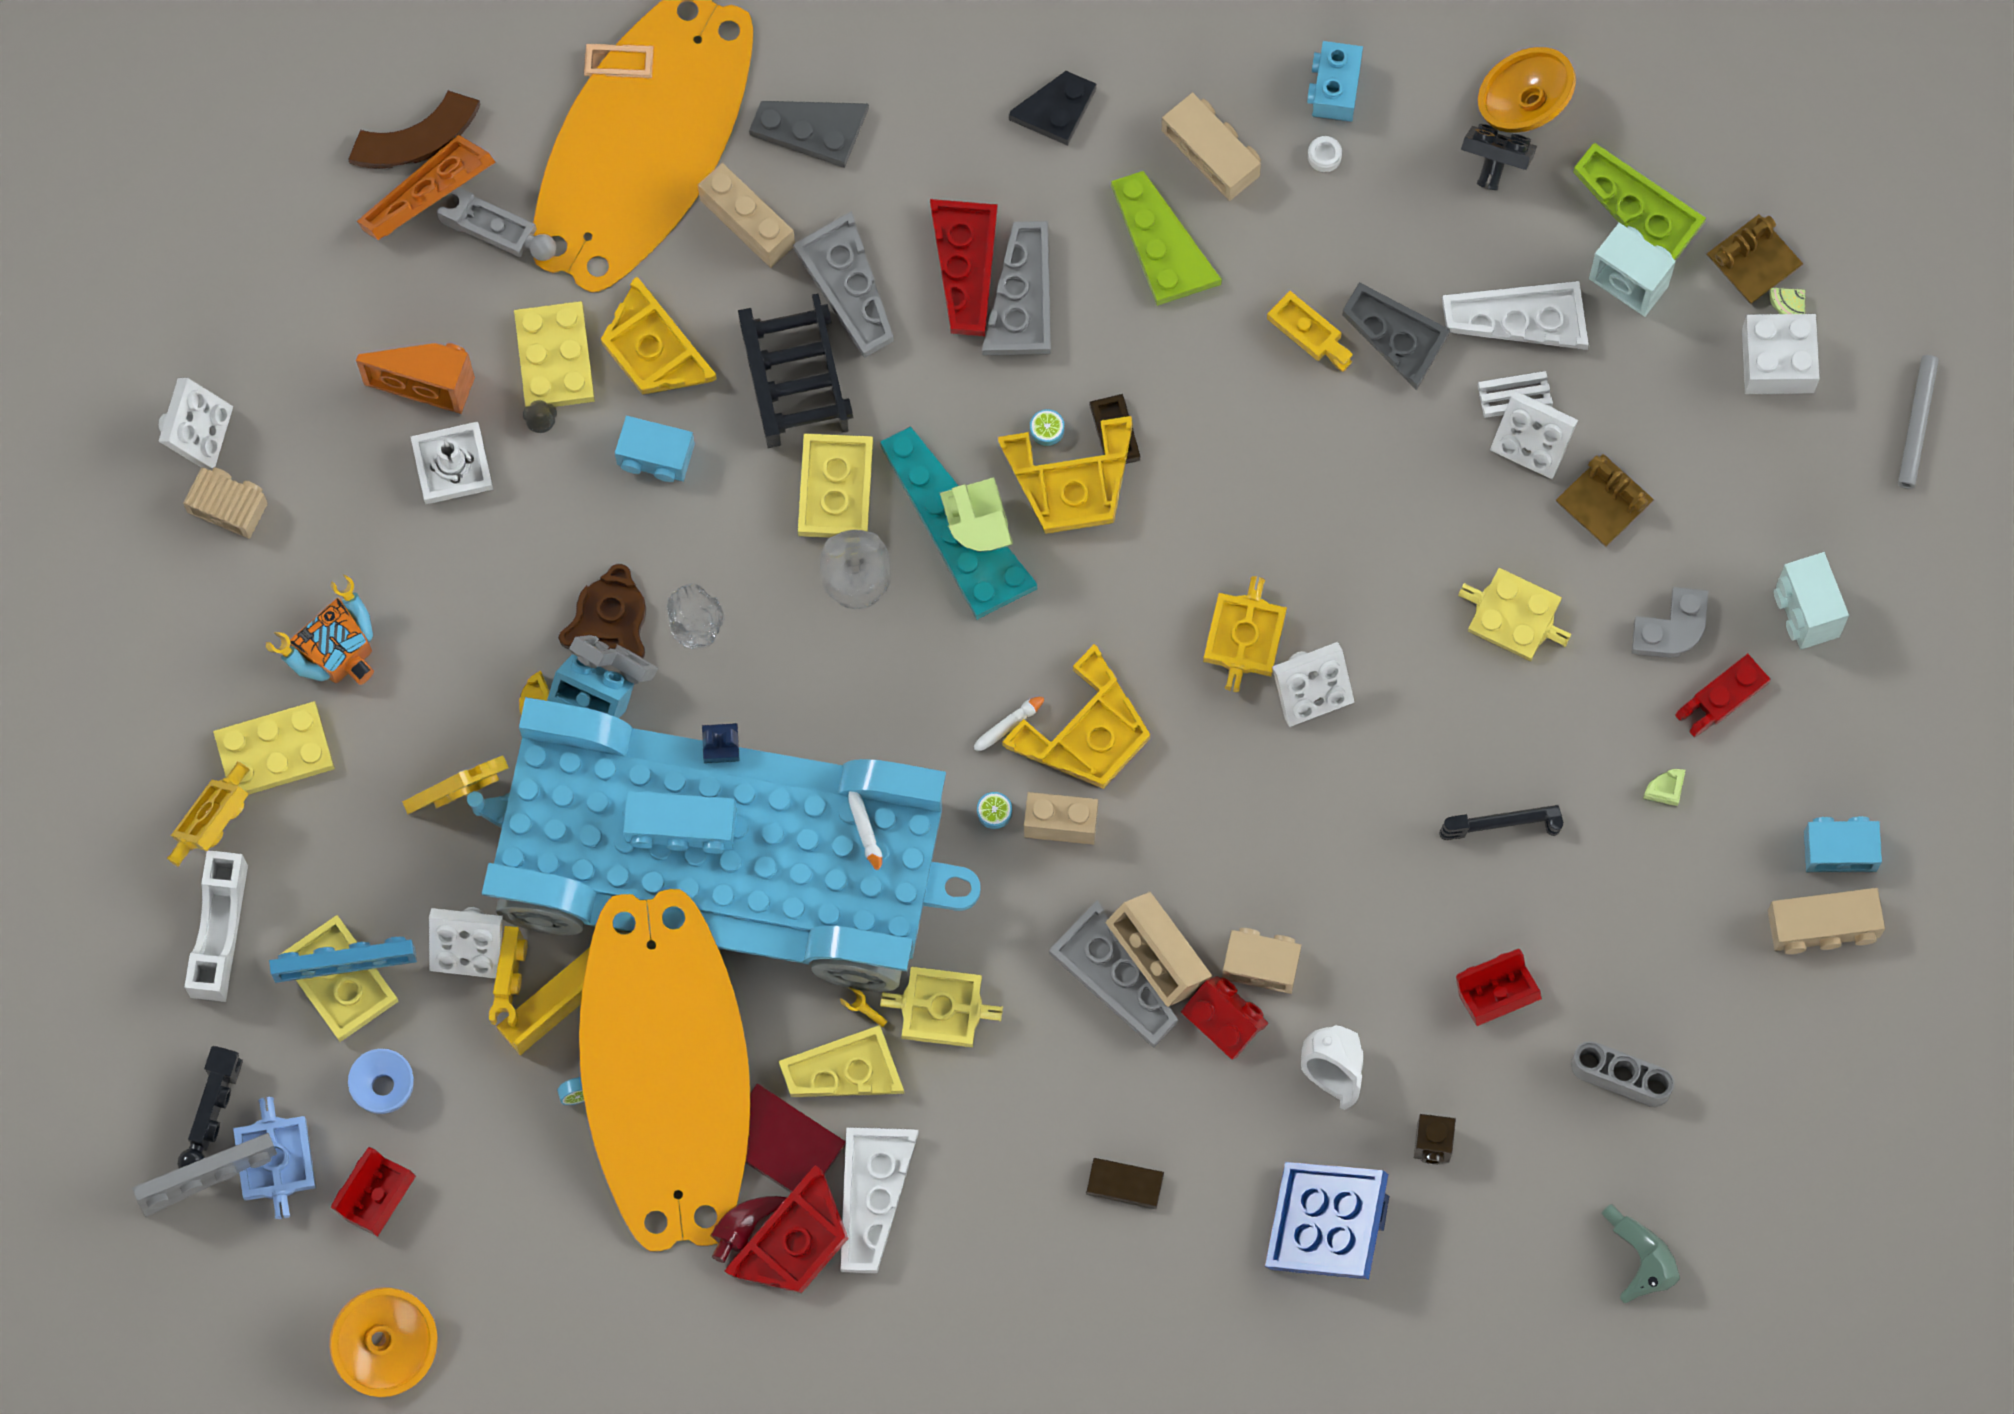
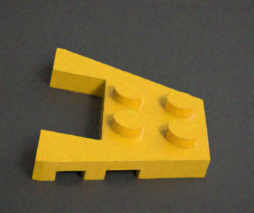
[998,416,1133,534]
[1002,644,1150,789]

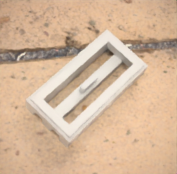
[1478,371,1553,418]

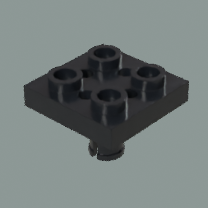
[1461,124,1537,190]

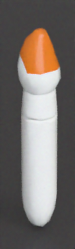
[974,697,1044,751]
[848,791,883,870]

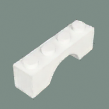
[184,850,248,1002]

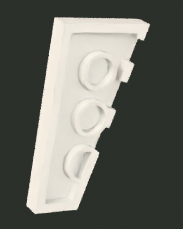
[1442,281,1589,350]
[841,1128,919,1273]

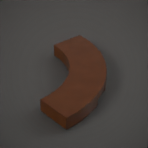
[348,90,481,169]

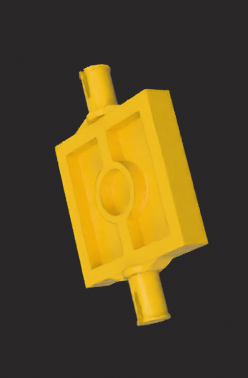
[1203,576,1287,692]
[167,761,250,867]

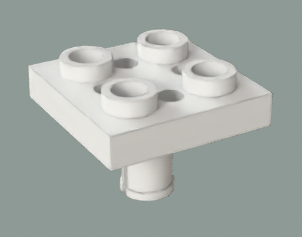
[159,378,233,470]
[1490,391,1578,479]
[411,422,493,504]
[1272,642,1354,727]
[429,907,502,978]

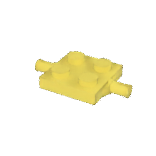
[1458,568,1572,661]
[880,967,1003,1048]

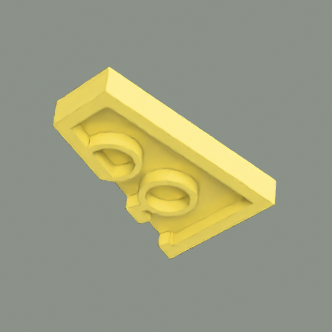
[779,1025,904,1097]

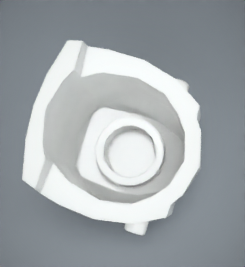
[1301,1025,1363,1110]

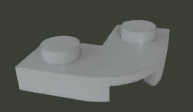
[1632,587,1708,658]
[569,635,658,684]

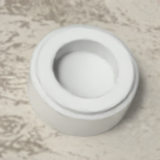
[1308,136,1342,172]

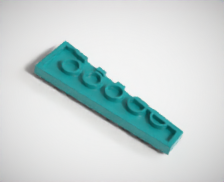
[880,426,1038,620]

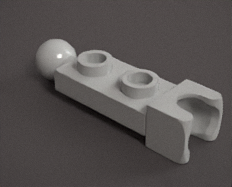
[437,187,556,261]

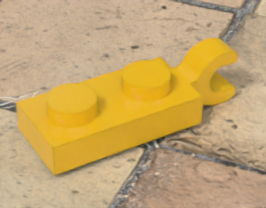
[1267,291,1353,372]
[489,926,528,1027]

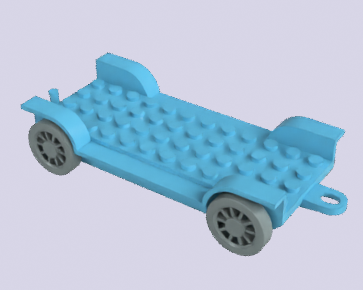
[467,697,981,992]

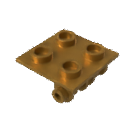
[1706,214,1803,304]
[1556,454,1654,547]

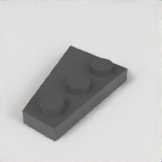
[749,101,869,168]
[1342,282,1450,391]

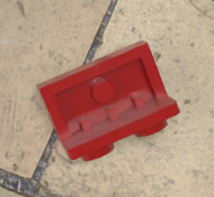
[1456,948,1542,1026]
[1180,976,1269,1060]
[331,1147,416,1237]

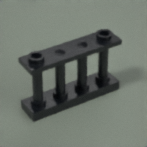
[738,293,853,448]

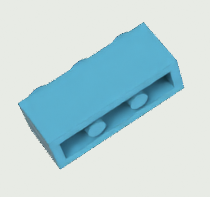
[623,791,737,854]

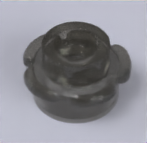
[523,400,557,433]

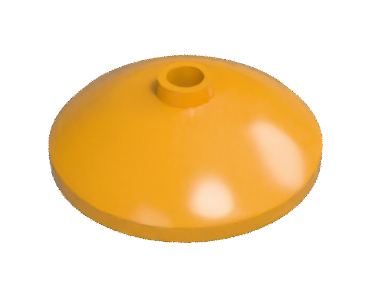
[1478,47,1576,133]
[329,1287,438,1397]

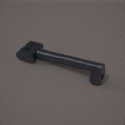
[1439,805,1564,840]

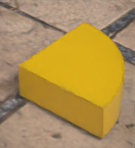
[519,671,550,715]

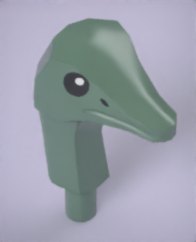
[1602,1204,1680,1303]

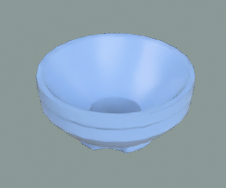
[348,1049,414,1114]

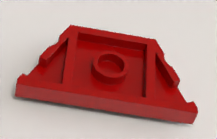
[724,1165,849,1294]

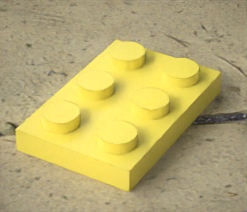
[514,301,595,411]
[798,434,873,539]
[213,701,335,794]
[279,915,399,1042]

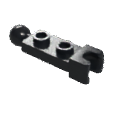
[177,1046,243,1169]

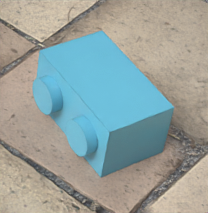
[615,416,695,482]
[1804,816,1882,872]

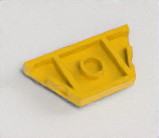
[601,277,717,395]
[402,755,509,814]

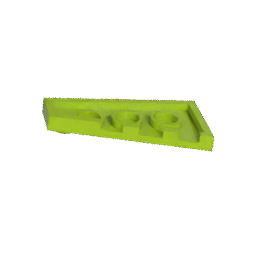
[1573,142,1706,260]
[1111,171,1222,306]

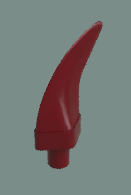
[710,1196,787,1263]

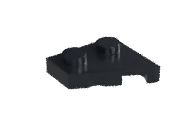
[1009,71,1097,146]

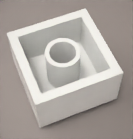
[1742,314,1820,394]

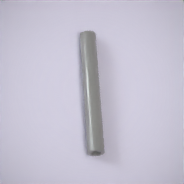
[1898,355,1939,489]

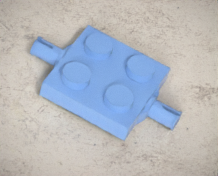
[233,1097,316,1219]

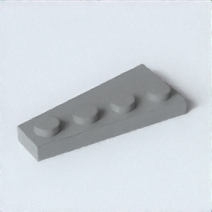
[793,211,894,358]
[982,221,1051,355]
[1049,900,1178,1048]
[132,1133,277,1217]

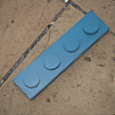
[269,937,417,983]

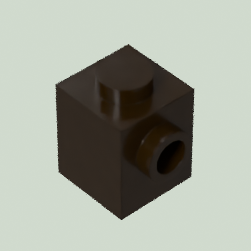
[1413,1114,1456,1165]

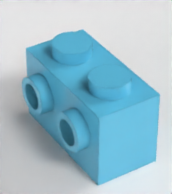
[1307,41,1363,122]
[547,654,634,718]

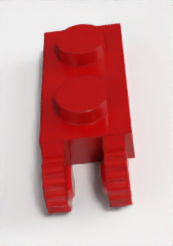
[1675,653,1771,737]

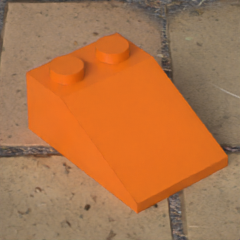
[356,343,475,414]

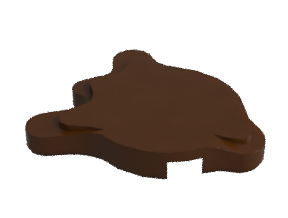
[558,564,646,659]

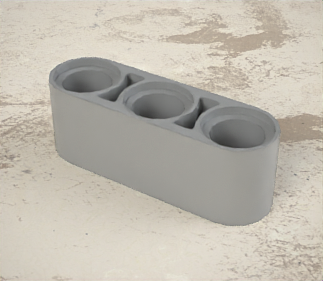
[1571,1041,1674,1107]

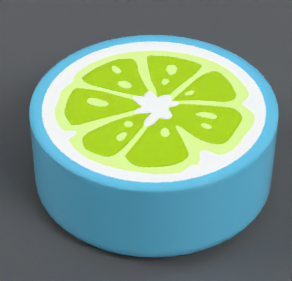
[1030,409,1064,446]
[977,792,1012,829]
[557,1077,585,1105]

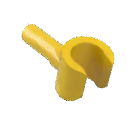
[840,987,888,1027]

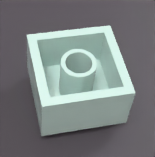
[1589,223,1676,317]
[1774,552,1849,650]

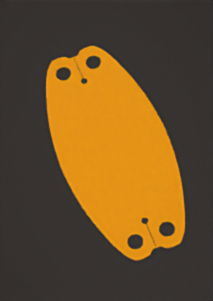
[533,0,753,293]
[579,889,750,1251]

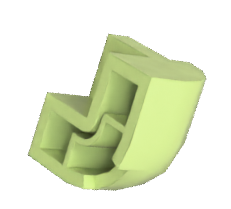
[940,477,1013,552]

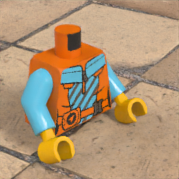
[266,574,374,685]

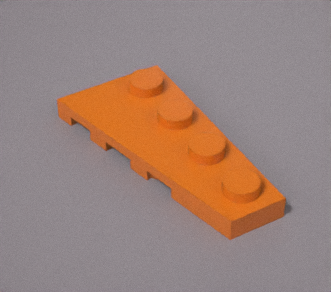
[357,135,496,240]

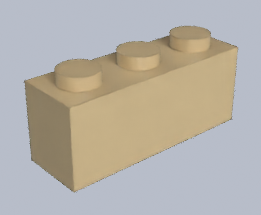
[1162,92,1261,201]
[698,163,795,268]
[1768,888,1885,954]
[1105,892,1212,1007]

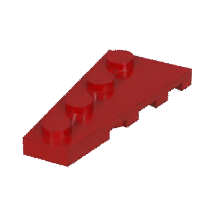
[930,199,998,337]

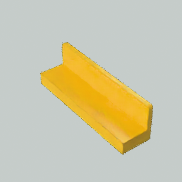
[496,947,590,1055]

